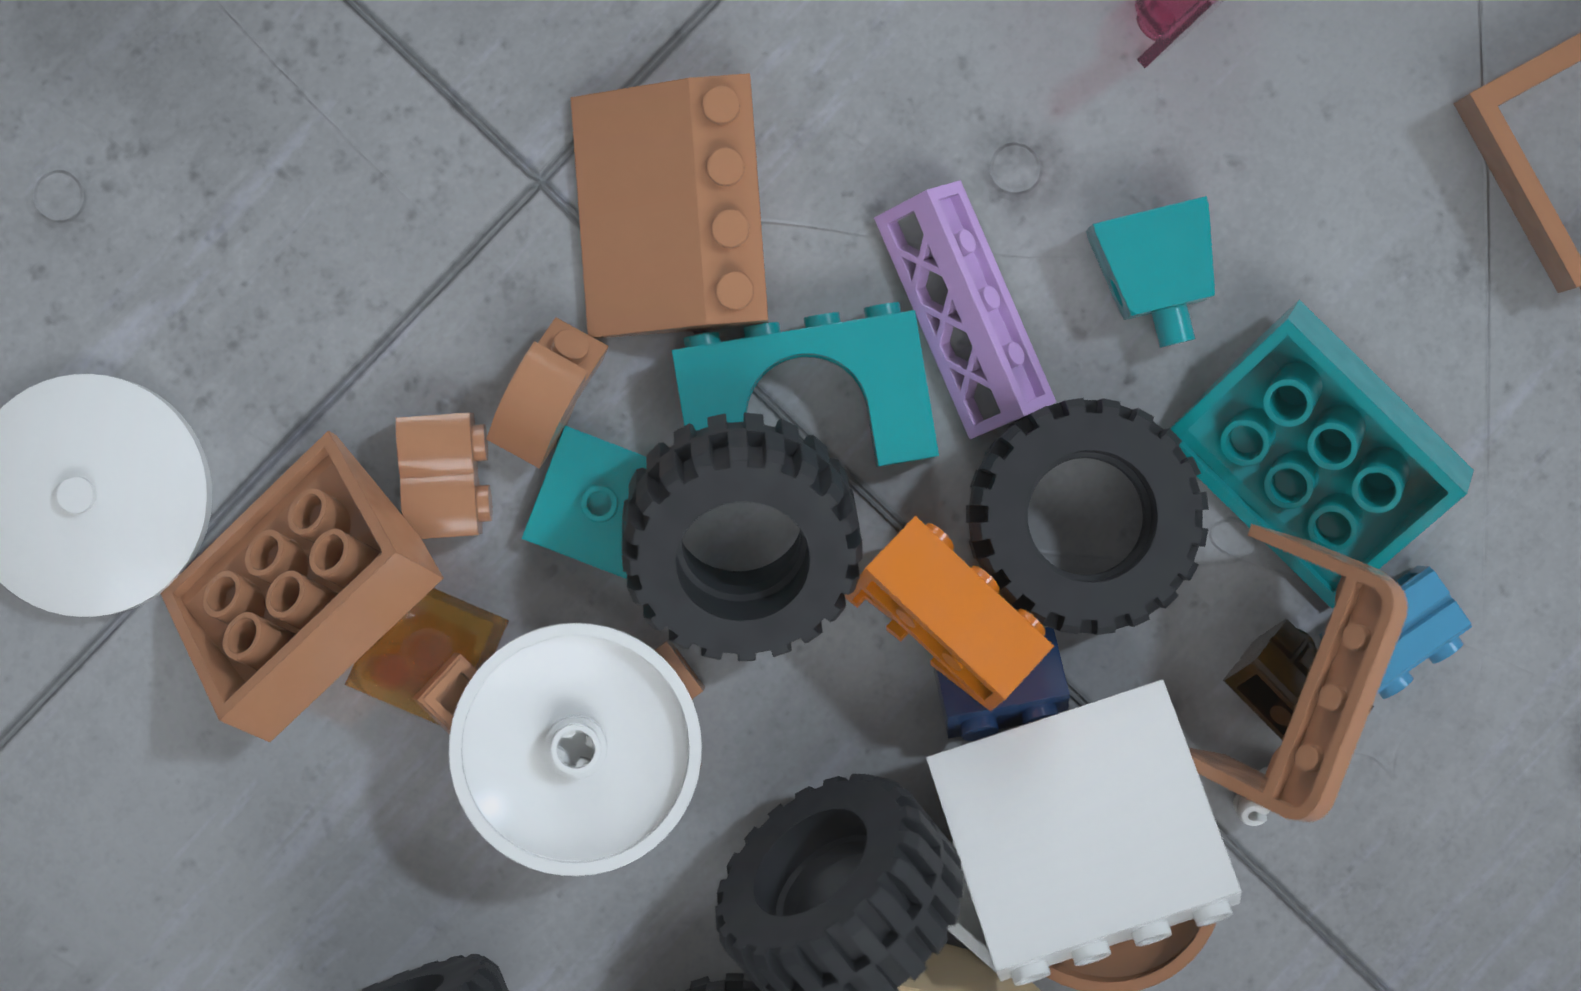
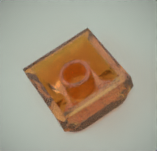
[345,588,509,728]

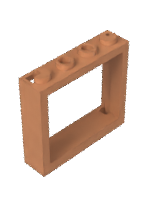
[1454,33,1581,293]

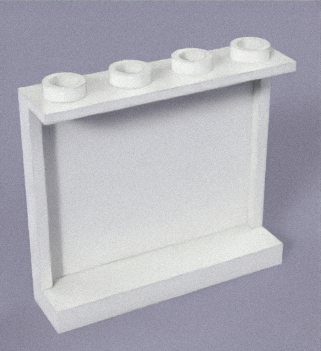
[926,680,1242,986]

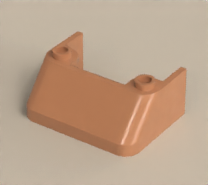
[1189,524,1408,822]

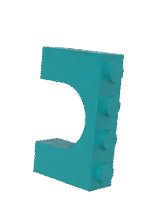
[672,302,939,467]

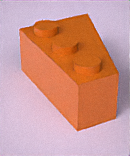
[845,516,1054,711]

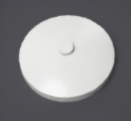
[0,374,212,617]
[449,623,702,876]

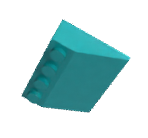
[1170,299,1474,609]

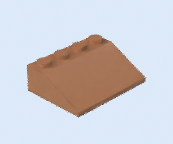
[570,73,769,339]
[160,430,444,742]

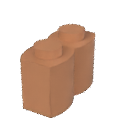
[396,412,493,539]

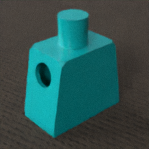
[1086,196,1215,348]

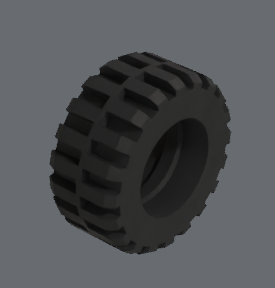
[966,398,1209,635]
[622,412,863,661]
[715,774,963,991]

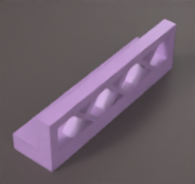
[874,180,1056,440]

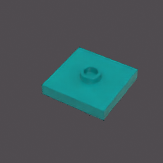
[521,425,646,579]

